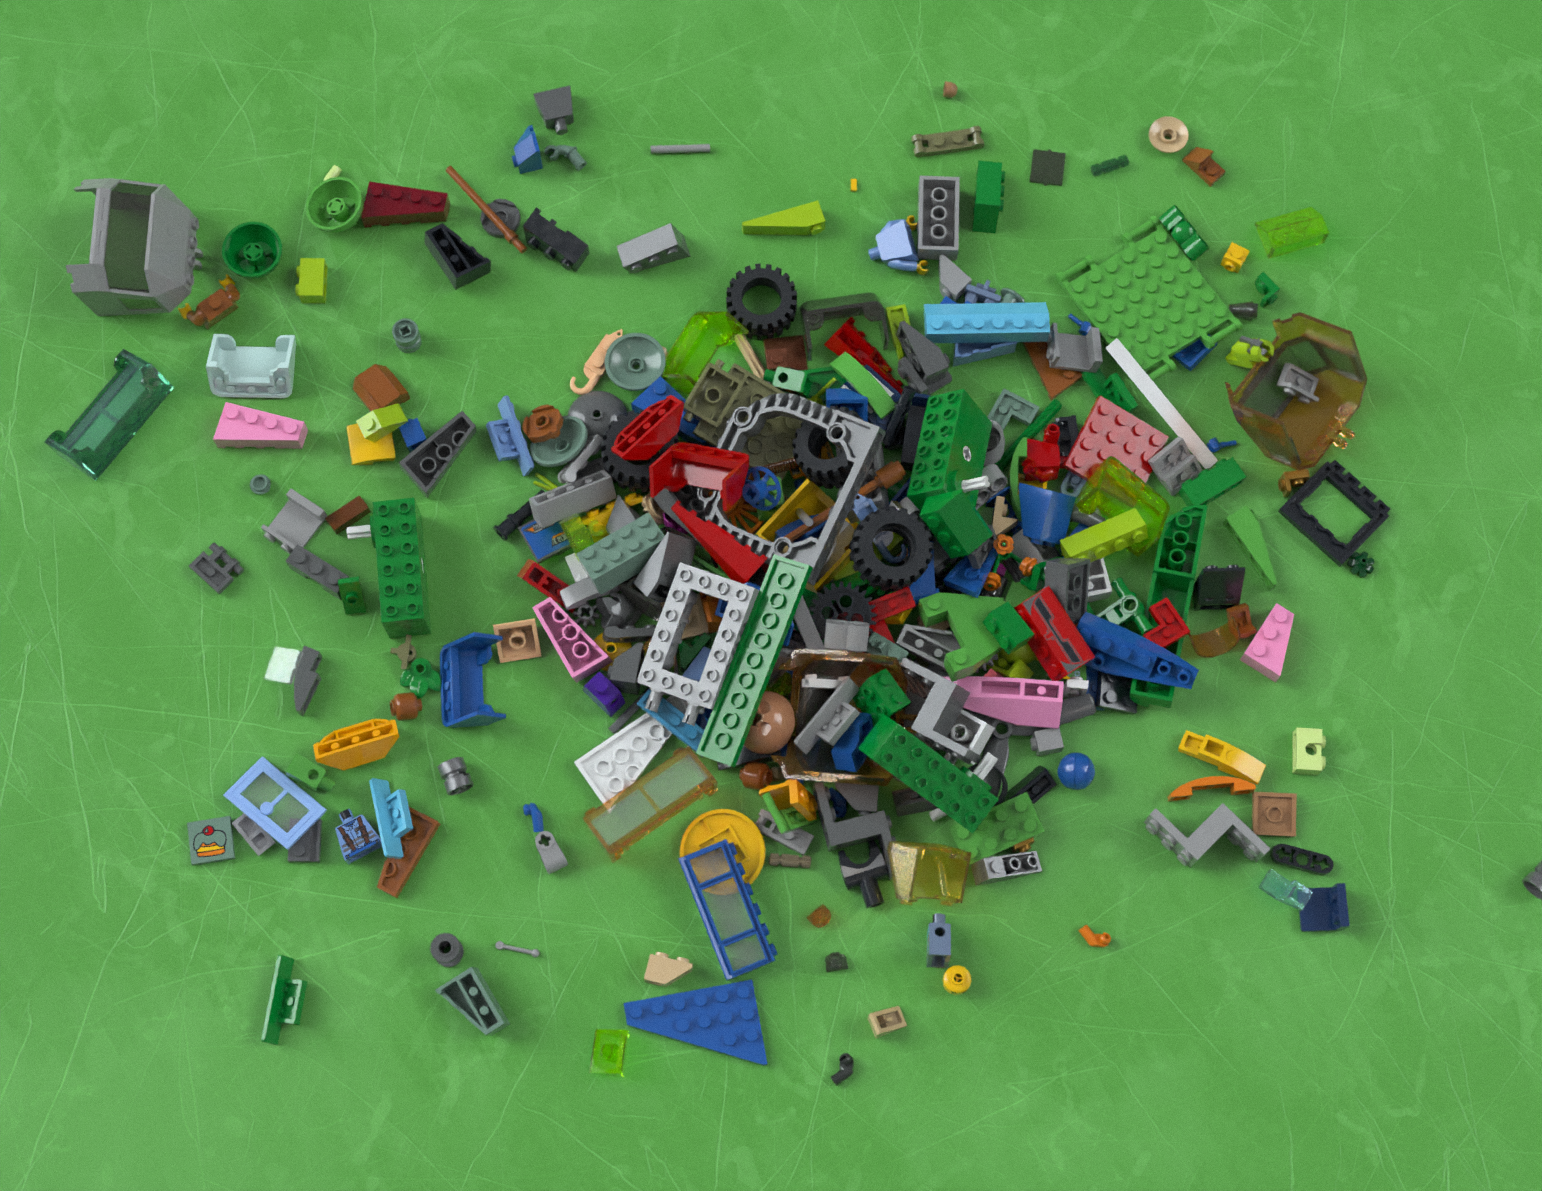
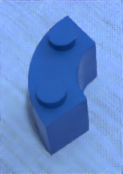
[831,712,873,772]

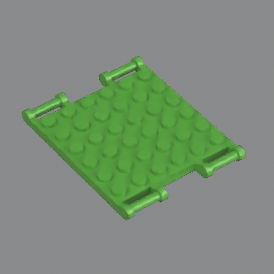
[1055,215,1243,381]

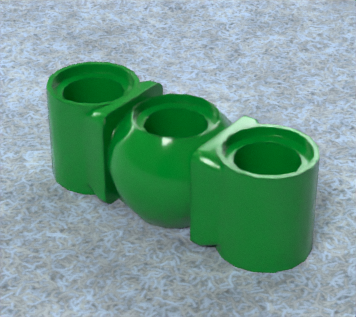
[1159,204,1210,262]

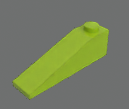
[742,200,825,235]

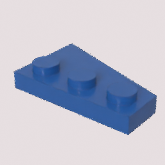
[943,547,998,598]

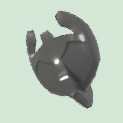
[596,592,643,629]

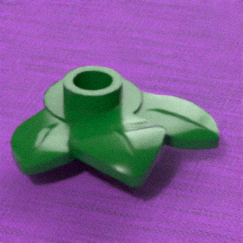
[400,658,441,699]

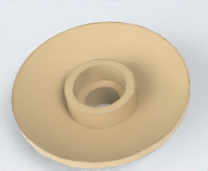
[1149,116,1188,153]

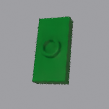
[338,576,366,615]

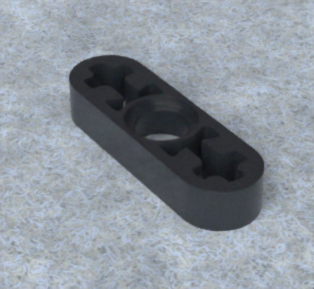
[1270,843,1334,876]

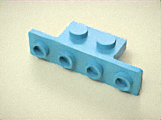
[369,778,413,859]

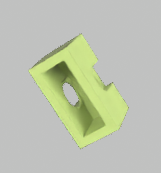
[1292,728,1326,775]

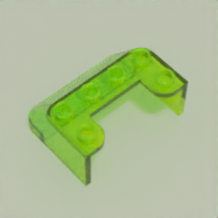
[1075,456,1170,557]

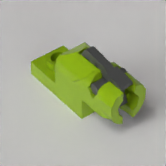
[1225,336,1274,369]

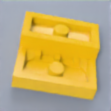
[346,424,396,465]

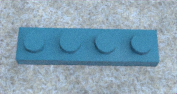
[637,688,704,757]

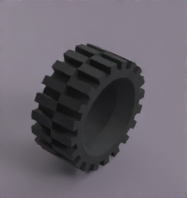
[726,263,797,341]

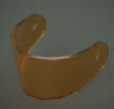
[1188,616,1240,657]

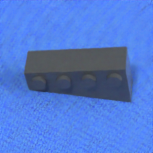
[399,411,476,498]

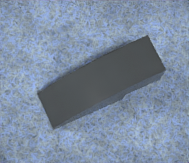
[294,646,323,716]

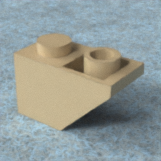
[644,952,693,987]

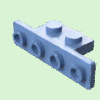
[486,396,534,476]

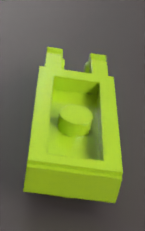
[885,304,911,360]

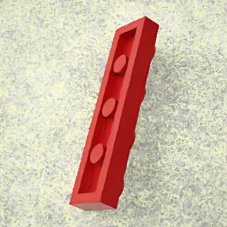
[830,586,917,622]

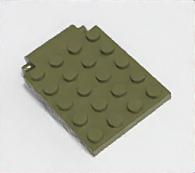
[683,359,803,481]

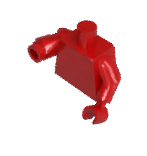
[1022,424,1067,483]

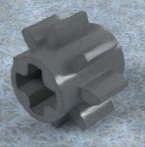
[573,601,600,629]

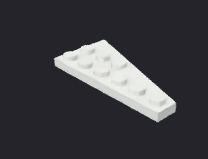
[574,695,688,815]

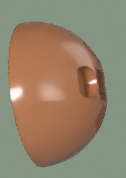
[744,691,795,754]

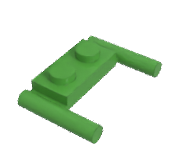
[762,780,820,834]

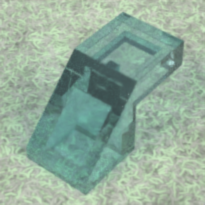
[1258,869,1313,910]

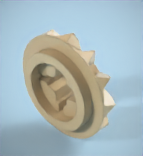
[642,494,664,526]

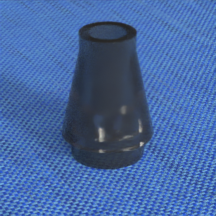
[1229,301,1258,321]

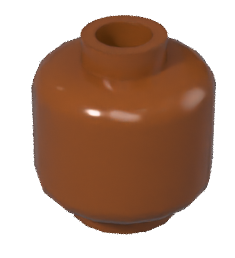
[390,692,422,721]
[739,762,772,790]

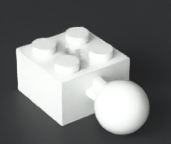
[944,710,995,766]

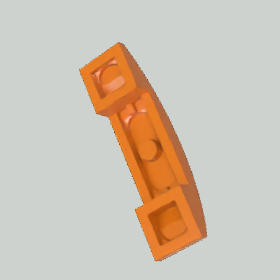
[1168,776,1256,801]

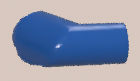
[523,803,544,832]

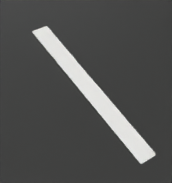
[1106,338,1218,469]

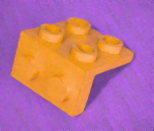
[759,779,818,821]

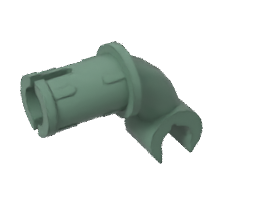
[544,145,587,171]

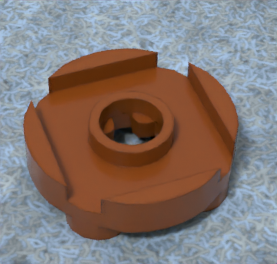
[523,405,563,443]

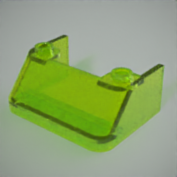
[661,311,749,395]

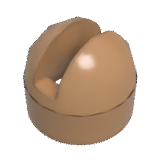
[943,81,958,98]

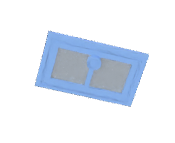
[224,757,327,850]

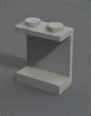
[1046,323,1103,373]
[261,489,327,554]

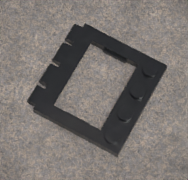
[1278,460,1391,567]

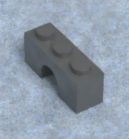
[286,544,349,600]

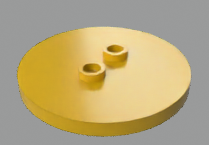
[680,809,766,895]

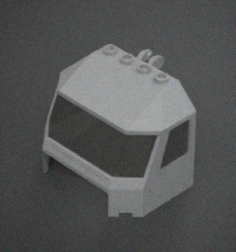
[66,178,203,316]

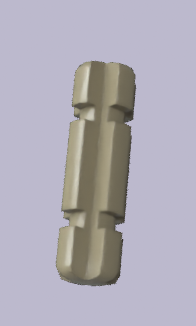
[769,853,811,868]

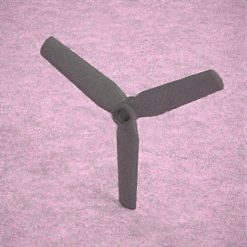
[927,664,1096,797]

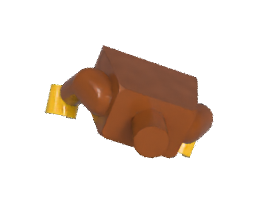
[178,274,240,330]

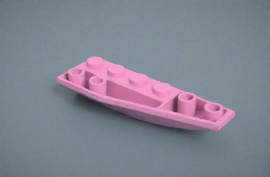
[944,676,1064,729]

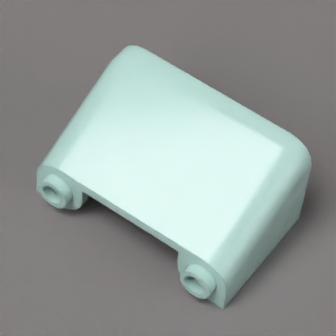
[206,334,296,398]

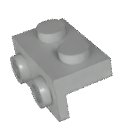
[1277,363,1319,404]

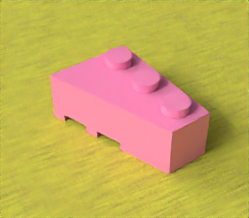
[1240,603,1294,682]

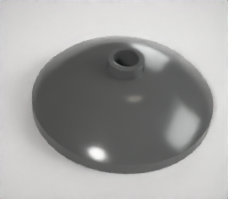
[567,391,628,449]

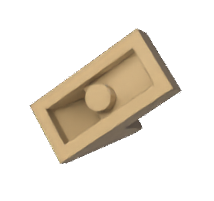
[992,496,1018,537]

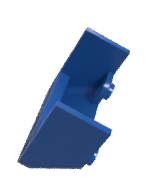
[440,632,506,728]

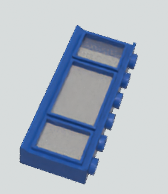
[678,839,778,981]

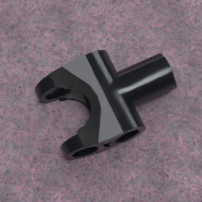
[838,840,889,909]

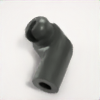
[830,1053,854,1086]

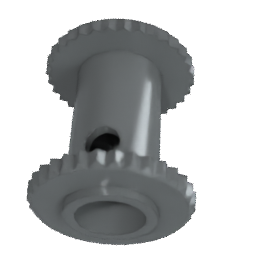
[430,933,464,967]

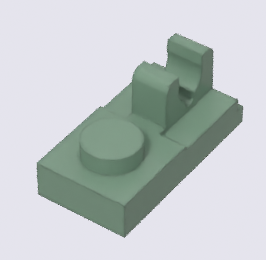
[865,632,909,672]

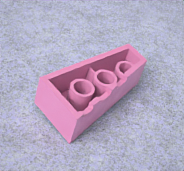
[532,597,613,683]

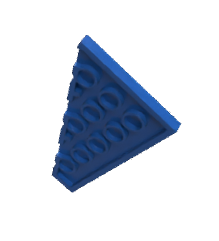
[624,980,767,1066]

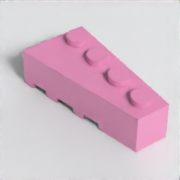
[213,402,308,449]

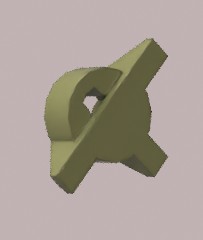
[390,634,417,670]

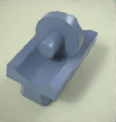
[964,280,1002,304]

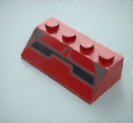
[1014,586,1095,681]

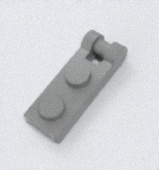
[557,434,603,484]
[754,809,814,855]

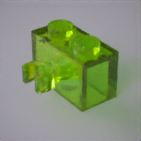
[558,513,603,561]

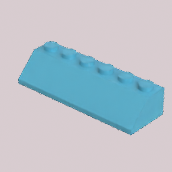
[924,302,1050,343]

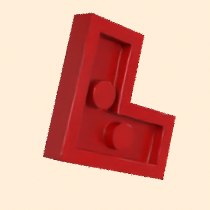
[1143,597,1190,648]

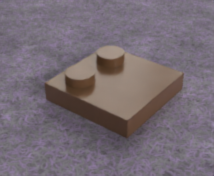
[1252,792,1297,837]

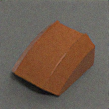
[353,364,410,412]

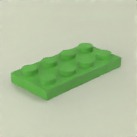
[949,792,1045,867]

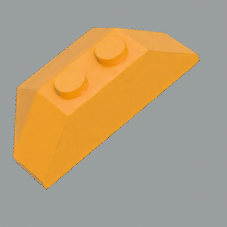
[313,719,399,770]

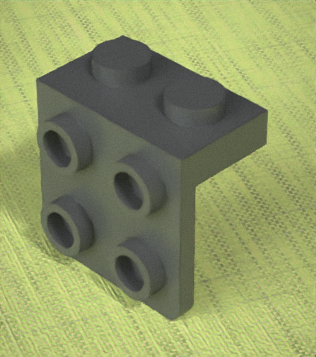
[897,356,952,395]

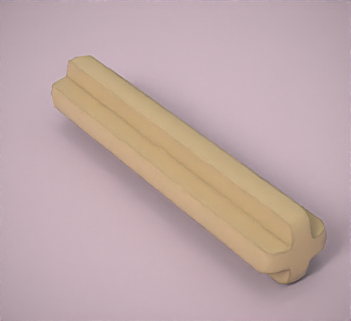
[734,332,765,380]

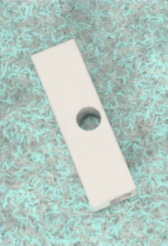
[802,674,849,689]

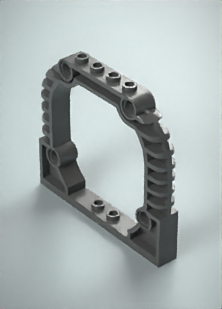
[697,393,886,585]

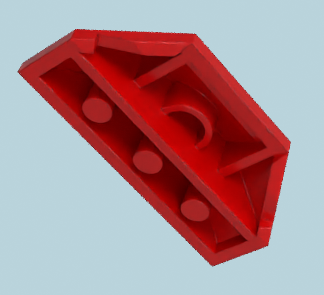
[611,395,684,460]

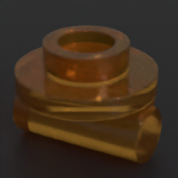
[806,904,831,928]

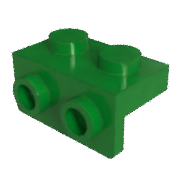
[1020,556,1062,591]

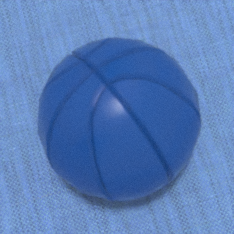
[1057,752,1095,790]

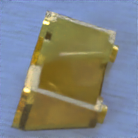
[887,841,972,906]

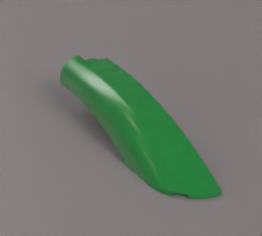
[1130,505,1208,708]

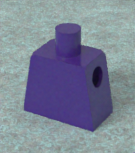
[583,672,626,717]

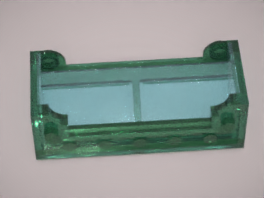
[44,349,174,481]

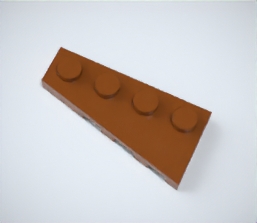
[1022,342,1082,401]
[377,807,441,899]

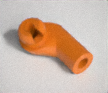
[1078,924,1111,948]

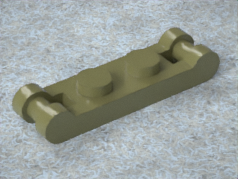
[911,126,984,157]

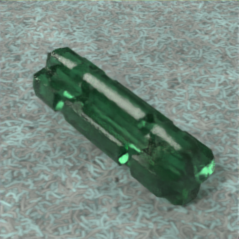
[1091,155,1129,176]

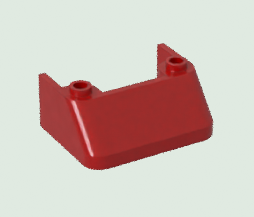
[649,442,749,511]

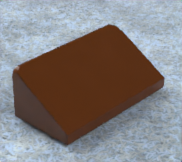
[325,496,371,535]

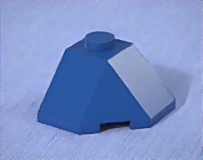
[512,125,543,174]

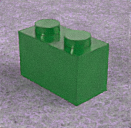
[983,602,1034,655]

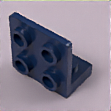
[1297,883,1350,932]

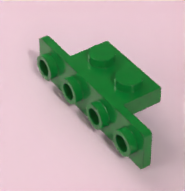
[1082,368,1138,414]
[261,955,308,1045]

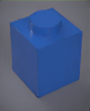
[399,418,427,453]

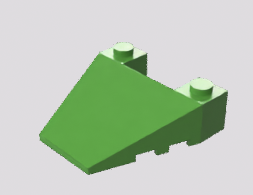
[917,592,1005,682]

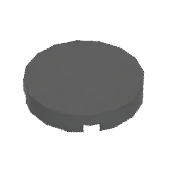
[481,199,521,238]

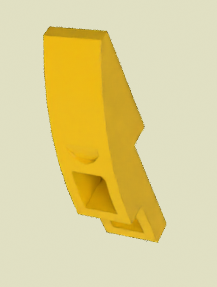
[1178,730,1266,785]

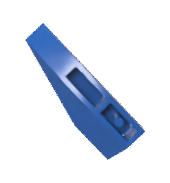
[1077,611,1199,689]

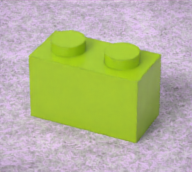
[296,258,328,303]

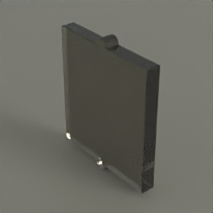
[1030,149,1066,186]

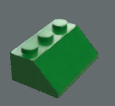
[920,489,993,559]

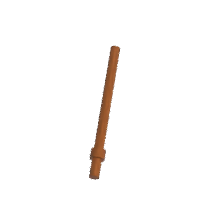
[446,166,527,254]

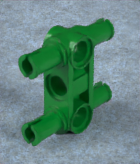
[1087,577,1154,635]

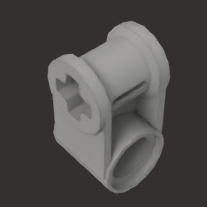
[535,831,568,874]

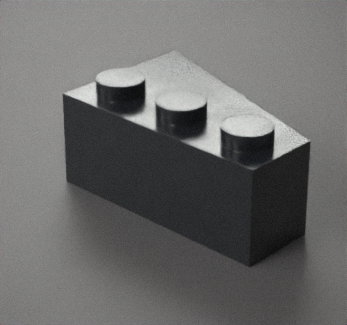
[523,207,589,272]
[425,223,491,290]

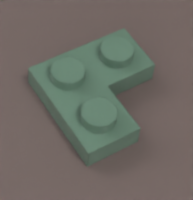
[987,388,1040,431]

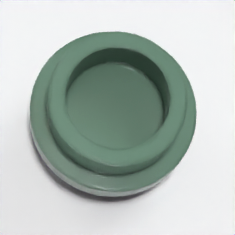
[250,474,271,495]

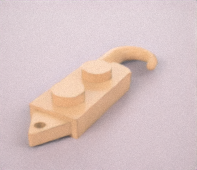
[570,329,623,395]

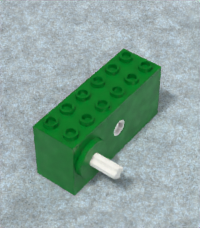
[907,389,992,512]
[346,497,431,638]
[858,714,999,834]

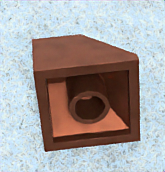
[763,335,808,371]

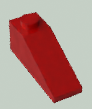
[517,559,575,613]

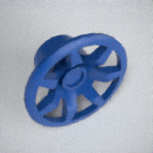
[742,466,781,511]

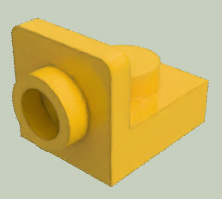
[1220,242,1250,273]

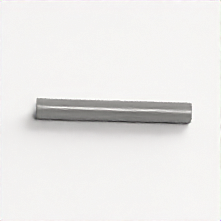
[651,144,710,154]
[796,508,813,526]

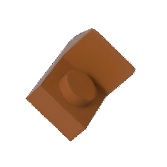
[1182,147,1225,187]

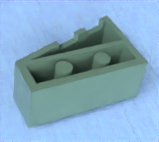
[435,967,510,1036]

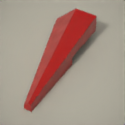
[824,316,903,395]
[671,501,767,584]

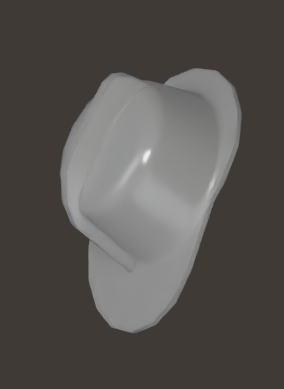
[984,420,1005,466]

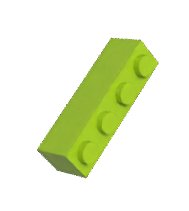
[1060,508,1148,563]

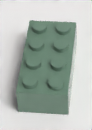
[576,512,665,595]

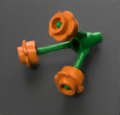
[983,534,1038,591]

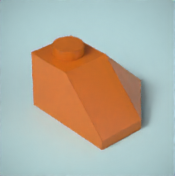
[699,592,722,634]

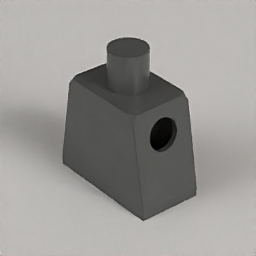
[534,85,574,135]

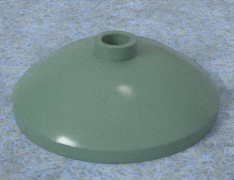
[605,333,666,391]
[530,416,588,467]

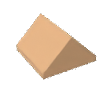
[493,618,541,663]

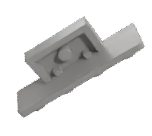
[794,677,860,755]

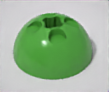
[306,177,364,233]

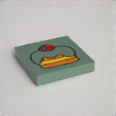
[187,816,236,866]

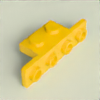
[564,493,643,543]

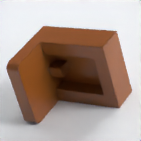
[1226,603,1257,639]

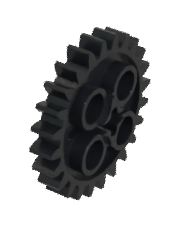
[809,581,877,640]

